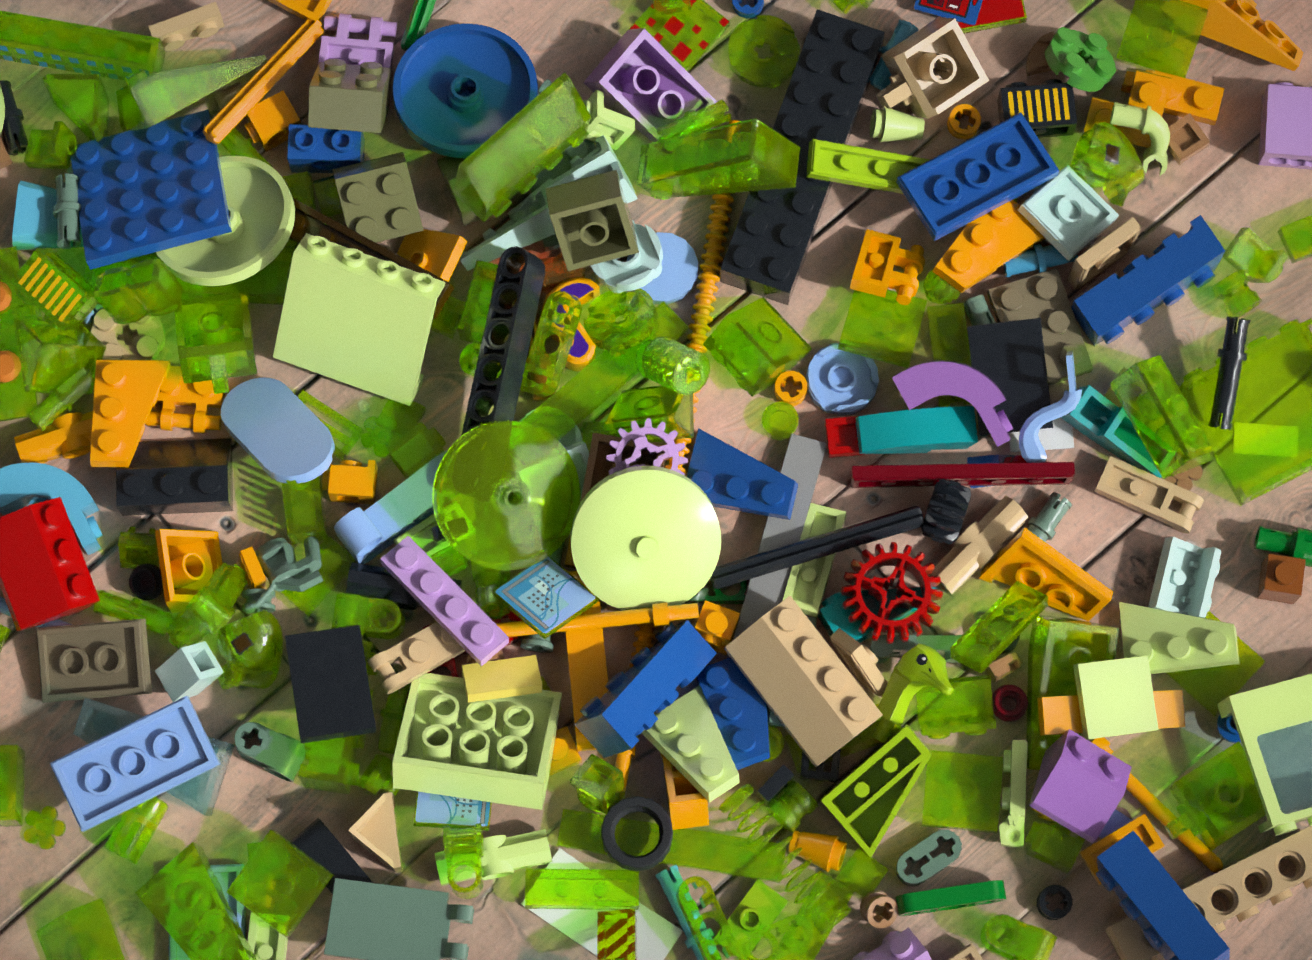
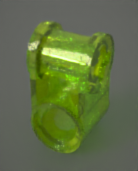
[331,593,405,640]
[443,823,484,899]
[980,914,1057,960]

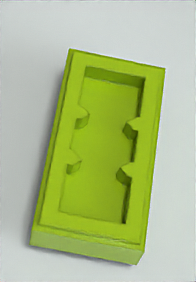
[713,879,788,960]

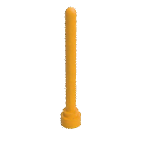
[1091,737,1223,873]

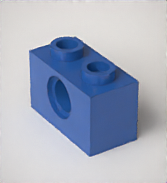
[287,124,365,174]

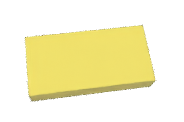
[462,655,542,703]

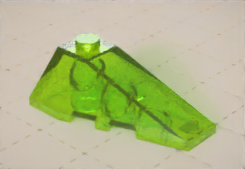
[1026,614,1119,770]

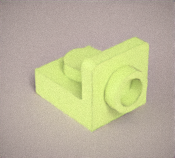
[577,90,635,150]

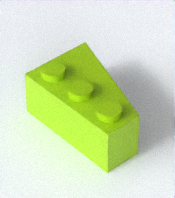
[821,724,932,858]

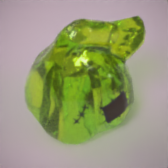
[1070,122,1145,207]
[217,610,284,690]

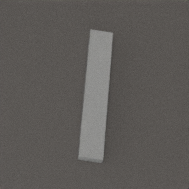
[733,434,827,640]

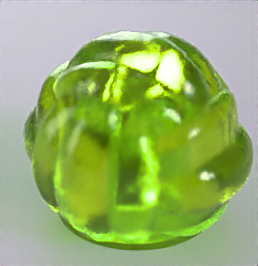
[923,268,960,304]

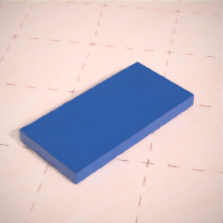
[896,112,1060,241]

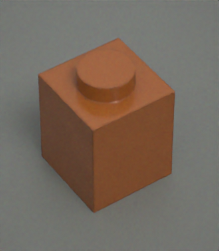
[1257,554,1306,604]

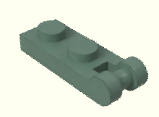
[870,635,976,664]

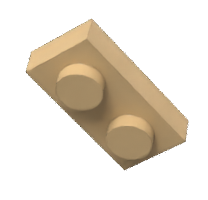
[148,2,225,51]

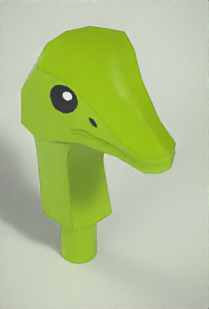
[872,643,954,743]

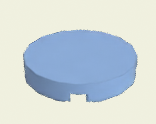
[627,232,698,305]
[806,342,879,416]

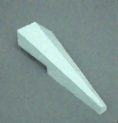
[460,135,638,271]

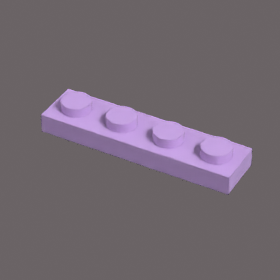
[380,536,509,666]

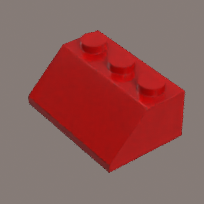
[0,497,100,631]

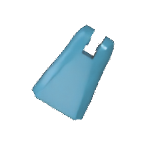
[12,180,84,250]

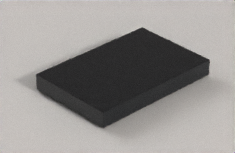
[967,317,1053,436]
[285,625,376,744]

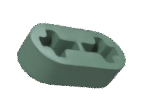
[896,830,962,886]

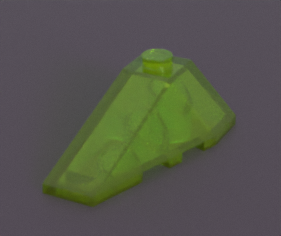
[116,55,267,132]

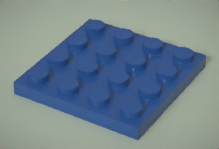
[69,109,232,270]

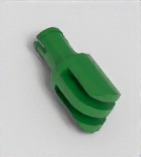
[1254,526,1312,567]

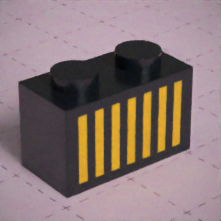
[997,79,1077,138]

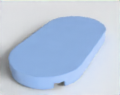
[221,377,335,483]

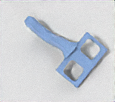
[1018,351,1082,463]

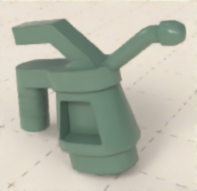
[244,537,323,614]

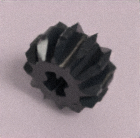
[921,479,971,544]

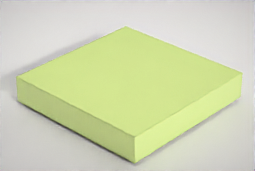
[1073,655,1159,740]

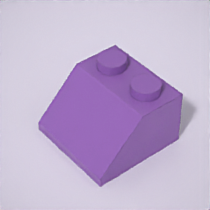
[1029,729,1132,843]

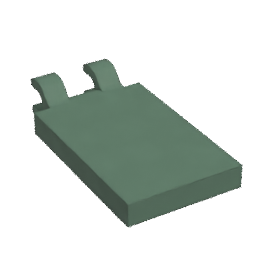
[324,878,474,960]

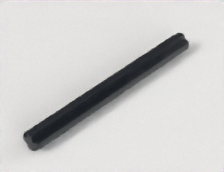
[710,506,924,589]

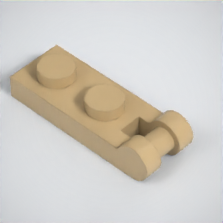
[1094,456,1204,534]
[368,622,466,694]

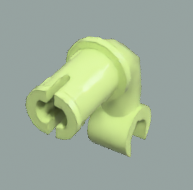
[1110,102,1170,176]

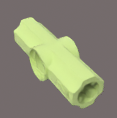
[434,829,553,886]

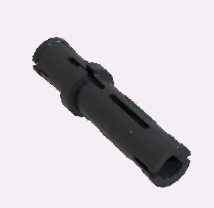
[1208,316,1251,430]

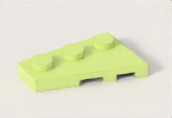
[1119,602,1239,674]
[642,685,740,803]

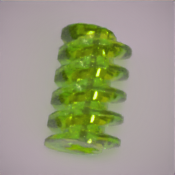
[635,336,710,395]

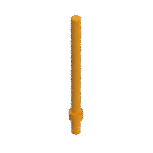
[495,602,699,637]

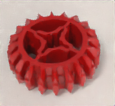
[841,542,943,644]

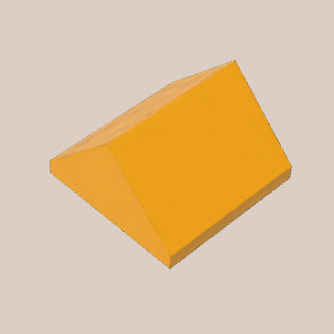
[155,529,229,614]

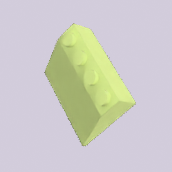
[392,673,562,810]

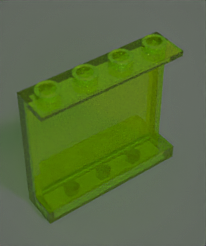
[1177,318,1312,506]

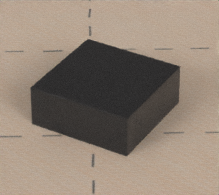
[756,764,794,807]

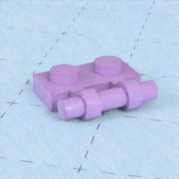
[318,13,397,70]

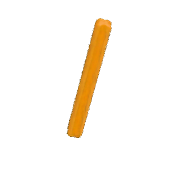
[203,19,324,145]

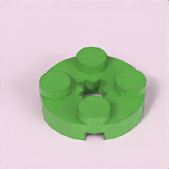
[1045,27,1116,92]

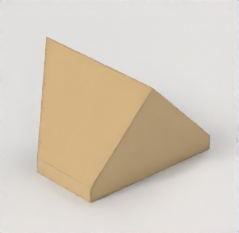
[348,792,403,873]

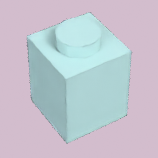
[155,641,224,702]

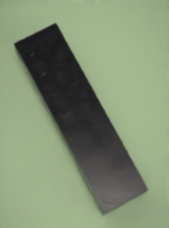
[720,9,885,305]

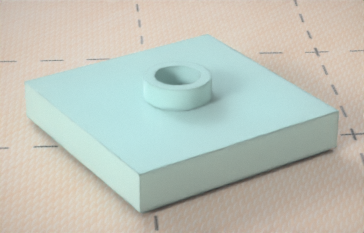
[1018,165,1119,261]

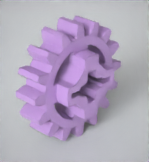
[606,418,688,475]

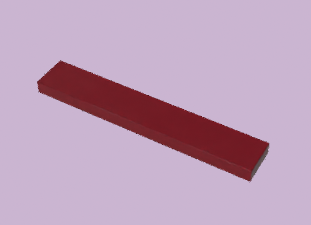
[850,462,1075,488]

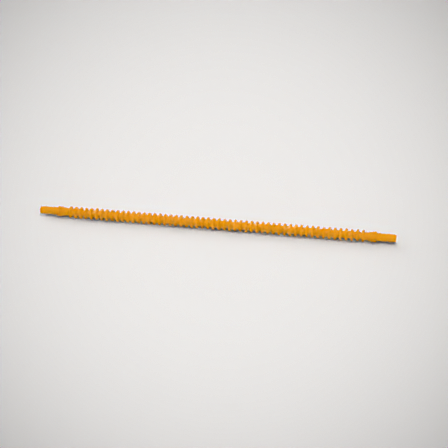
[611,120,743,793]

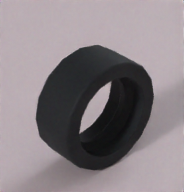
[601,796,673,872]

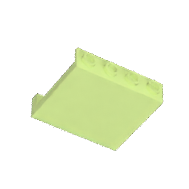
[273,233,445,406]

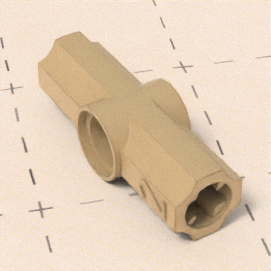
[929,495,1029,596]

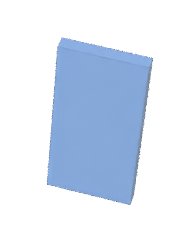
[50,696,221,832]

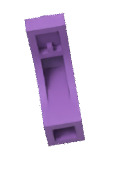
[892,360,1013,447]

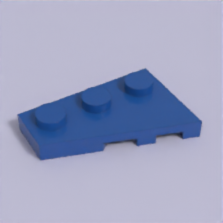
[687,428,798,520]
[696,658,770,770]

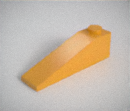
[1160,0,1304,71]

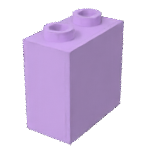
[1258,82,1312,170]

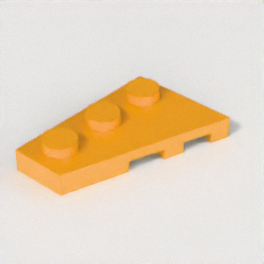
[932,200,1046,293]
[90,360,171,467]
[979,528,1113,622]

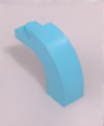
[0,462,103,555]

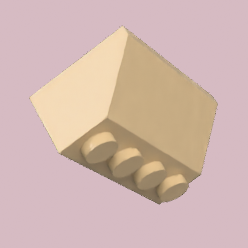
[724,596,883,768]

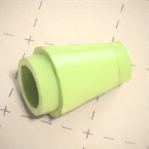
[870,107,925,142]

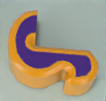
[542,277,600,372]

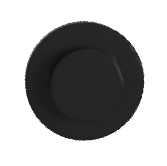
[129,563,164,601]

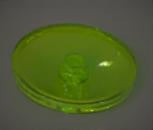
[432,420,580,570]

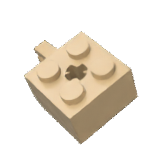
[876,17,989,119]

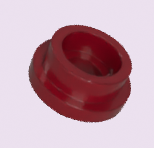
[990,684,1028,722]

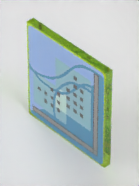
[493,554,599,640]
[413,791,492,831]

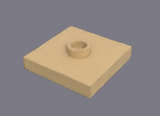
[1067,217,1141,290]

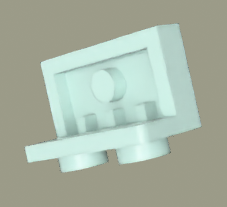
[1148,537,1221,618]

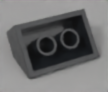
[116,438,233,516]

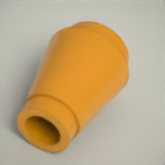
[789,830,847,872]

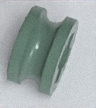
[242,589,276,614]

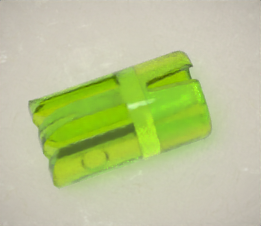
[104,797,169,864]

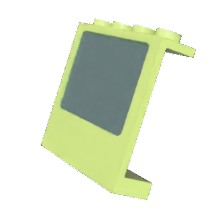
[1217,674,1312,836]

